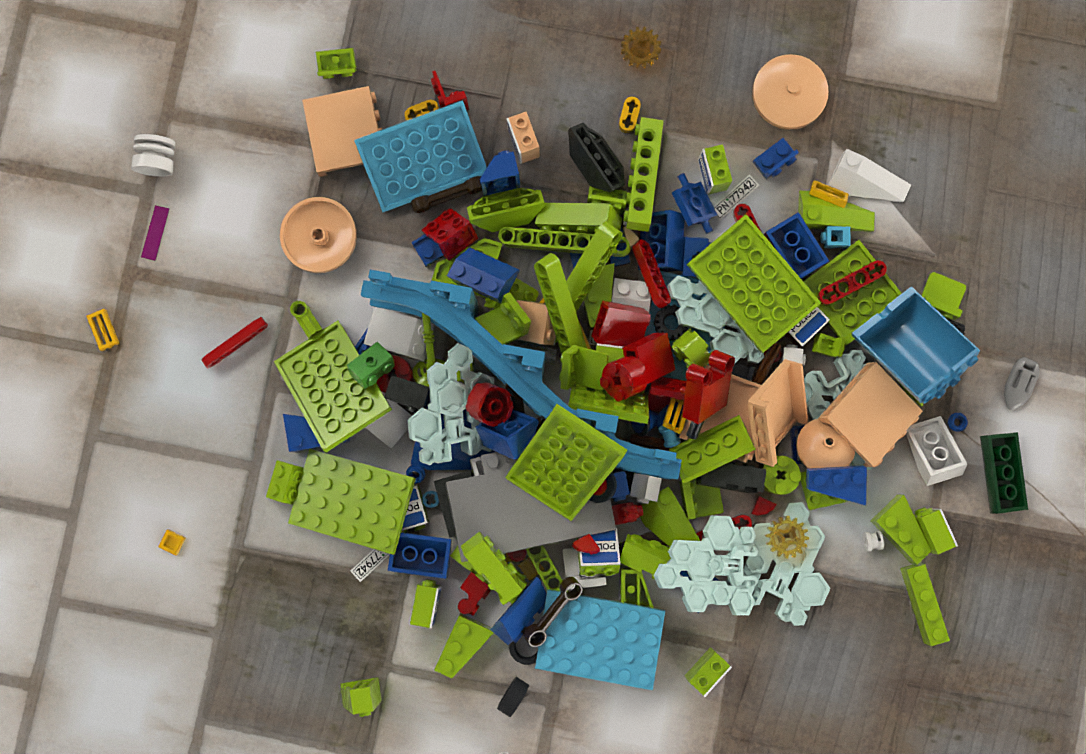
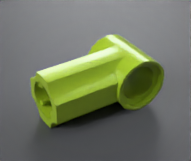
[290,301,323,338]

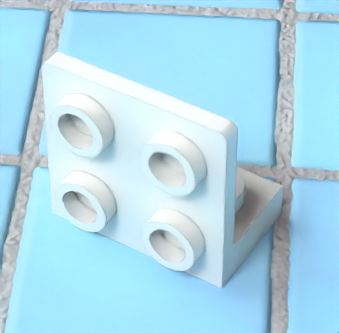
[563,548,607,590]

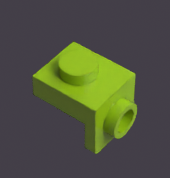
[812,333,846,357]

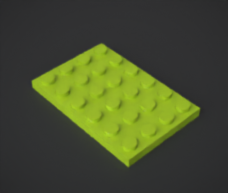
[686,214,821,353]
[274,320,392,453]
[505,404,627,521]
[288,449,416,554]

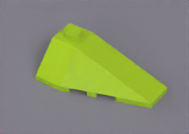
[640,486,700,547]

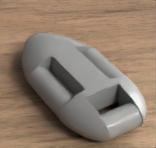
[1004,357,1040,410]

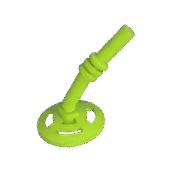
[412,313,445,387]

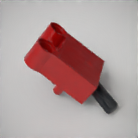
[680,350,735,440]

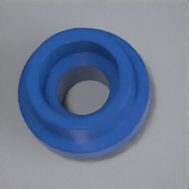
[948,413,968,432]
[406,464,425,484]

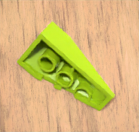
[798,190,875,232]

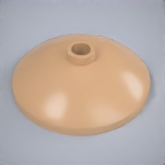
[796,419,855,469]

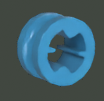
[422,491,439,508]

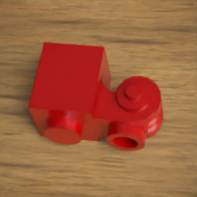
[611,502,643,525]
[458,571,491,616]

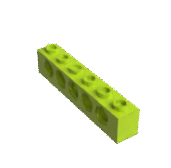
[623,117,664,232]

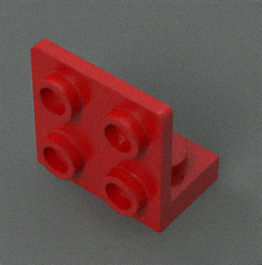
[430,71,469,111]
[422,208,478,261]
[648,377,686,412]

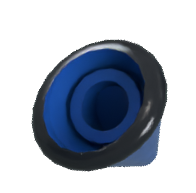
[630,409,659,436]

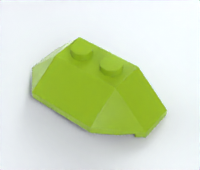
[467,188,545,232]

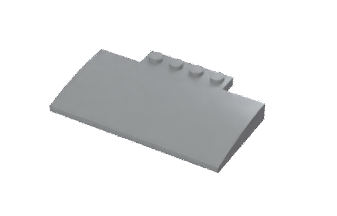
[445,452,616,562]

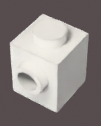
[779,345,806,366]
[630,473,662,504]

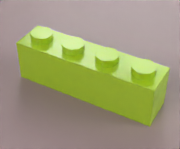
[900,563,950,646]

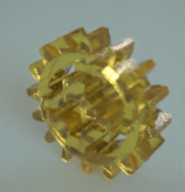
[621,26,661,68]
[765,516,809,559]

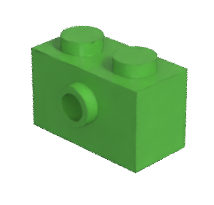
[347,342,395,389]

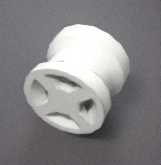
[863,531,884,552]

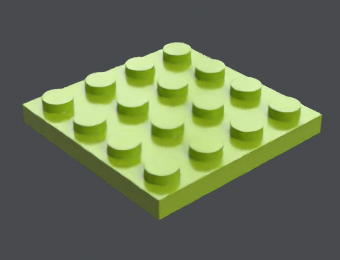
[804,240,902,346]
[568,384,649,424]

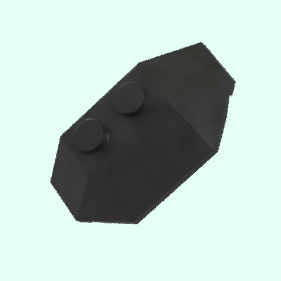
[568,123,625,192]

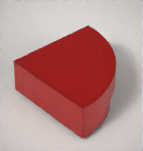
[751,496,777,515]
[572,534,600,554]

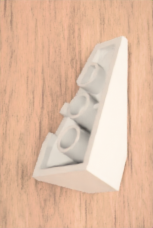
[828,149,911,202]

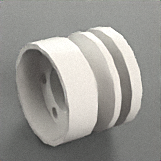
[131,134,175,177]

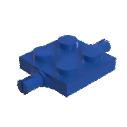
[672,173,717,234]

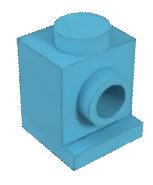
[820,226,851,249]

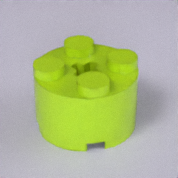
[671,328,713,369]
[759,456,802,495]

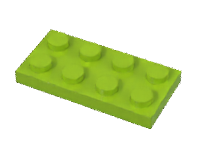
[669,415,756,484]

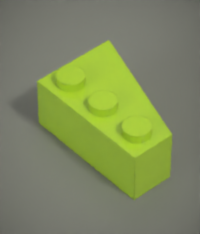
[583,263,615,330]
[870,494,931,565]
[461,531,523,605]
[620,534,671,580]
[620,568,654,608]
[434,613,494,679]
[340,677,382,717]

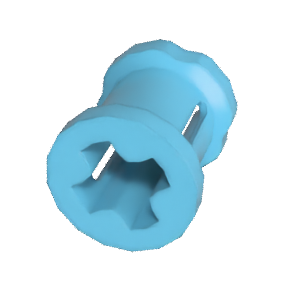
[658,423,681,448]

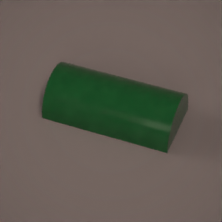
[980,432,1028,514]

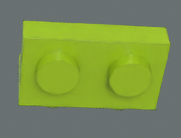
[315,47,357,79]
[266,460,304,505]

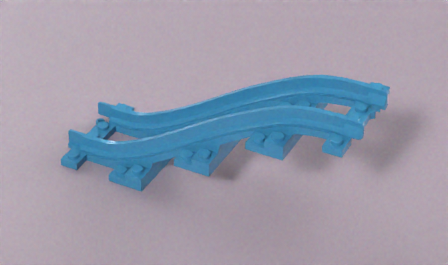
[361,269,682,480]

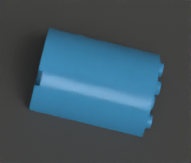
[852,286,980,404]

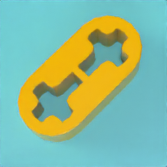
[619,97,641,133]
[405,99,439,121]

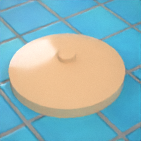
[752,54,829,130]
[280,197,357,273]

